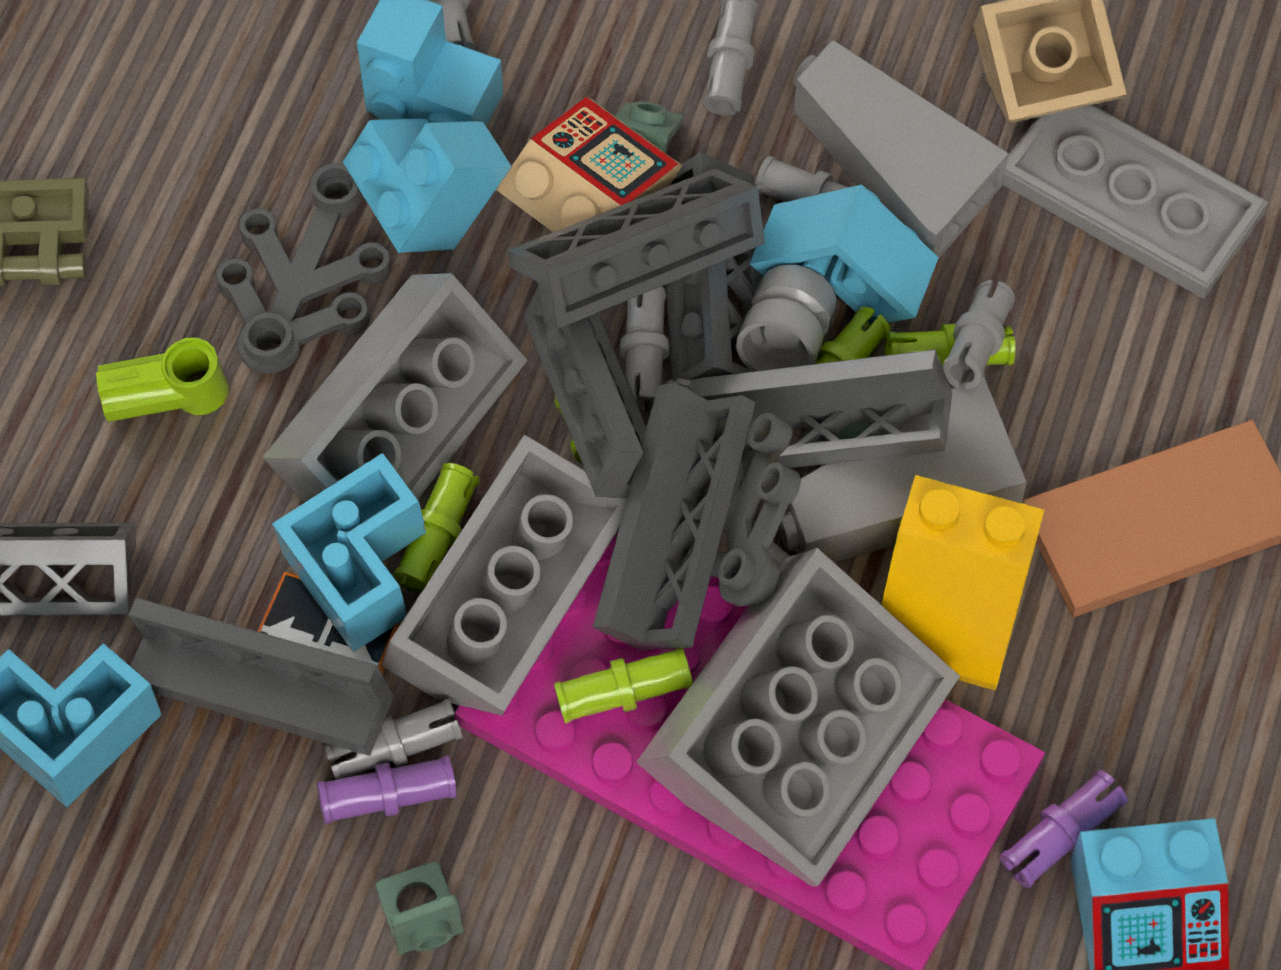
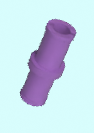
[317,756,457,824]
[1000,770,1128,888]

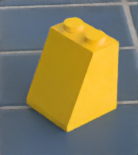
[881,475,1045,691]

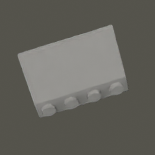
[636,548,960,886]

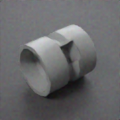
[736,264,837,372]

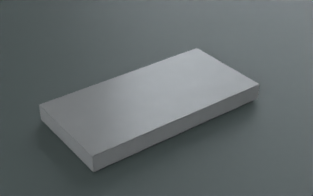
[1003,105,1268,299]

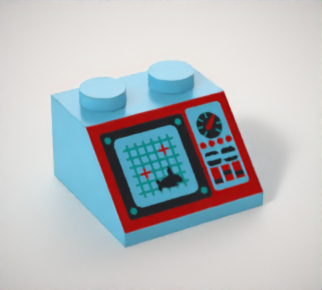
[1070,818,1230,970]

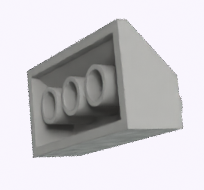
[262,273,528,502]
[382,435,627,715]

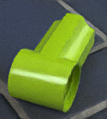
[96,338,229,422]

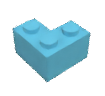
[357,0,503,126]
[343,118,512,253]
[750,185,939,326]
[272,453,426,652]
[0,643,162,807]

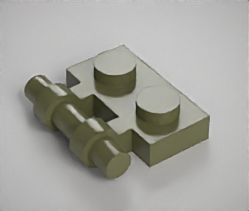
[0,178,89,287]

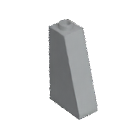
[793,40,1009,259]
[778,375,1027,562]

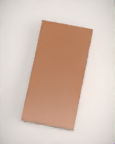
[1022,419,1281,618]

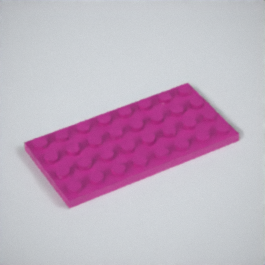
[454,530,1045,970]

